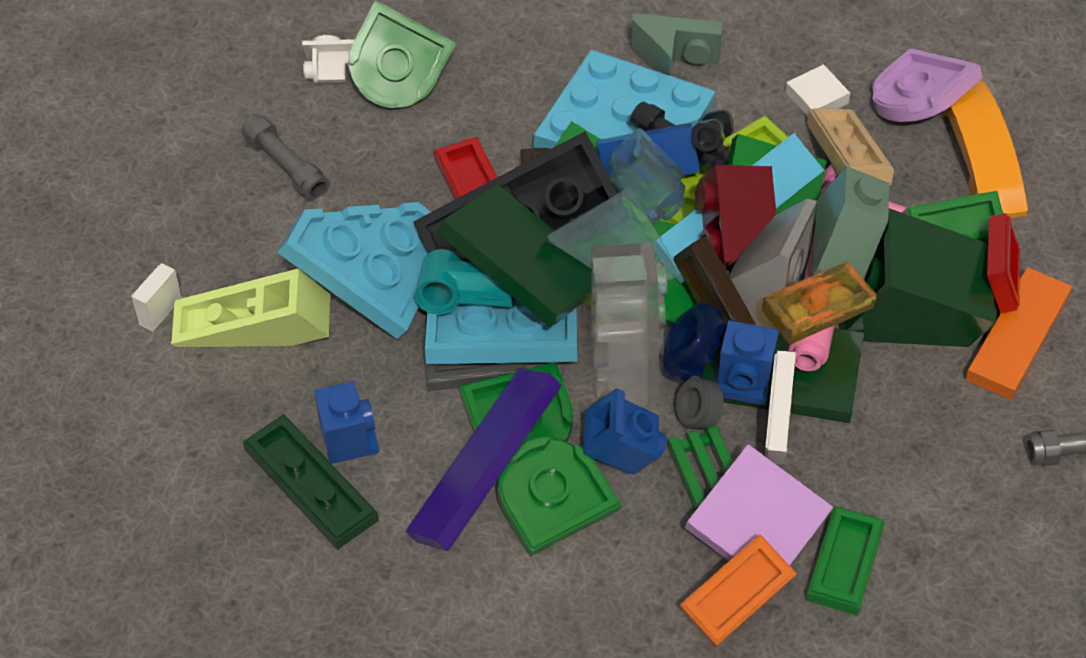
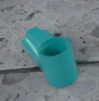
[414,249,516,315]

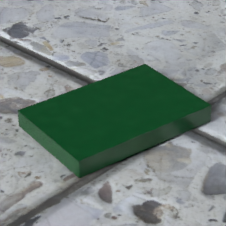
[437,184,609,327]
[703,320,864,424]

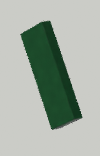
[243,414,379,550]

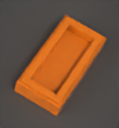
[679,534,797,648]

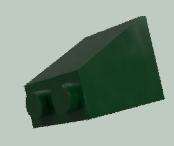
[839,208,997,347]

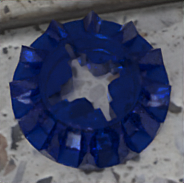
[663,303,725,382]

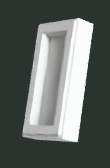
[765,351,796,465]

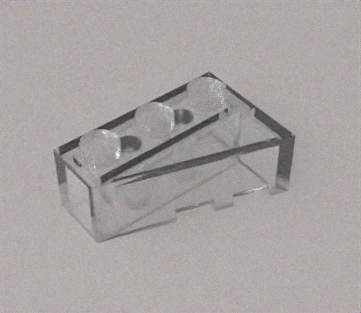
[590,242,667,414]

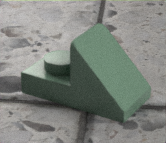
[631,13,723,76]

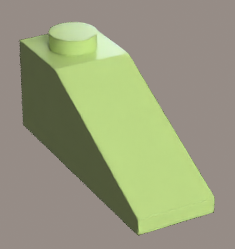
[171,268,331,347]

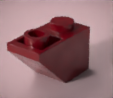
[695,165,777,268]

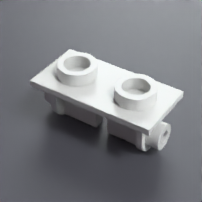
[302,35,354,84]

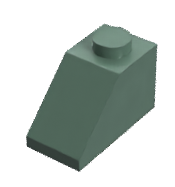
[812,166,889,291]

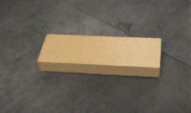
[807,108,894,185]

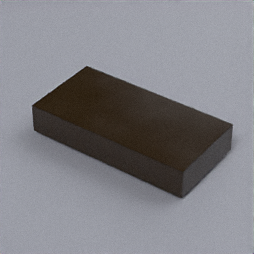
[673,236,756,344]

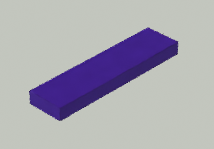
[405,368,561,551]

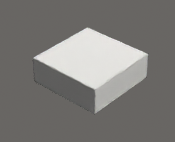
[785,64,850,117]
[132,263,182,332]

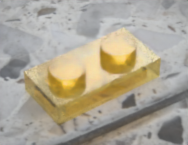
[761,261,877,345]

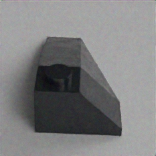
[413,131,630,261]

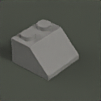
[726,199,817,336]

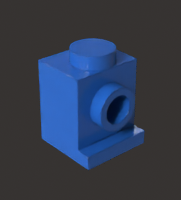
[717,320,779,406]
[314,381,380,464]
[583,388,667,474]

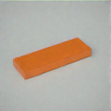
[966,267,1073,401]

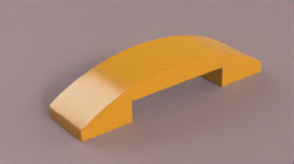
[941,80,1028,218]

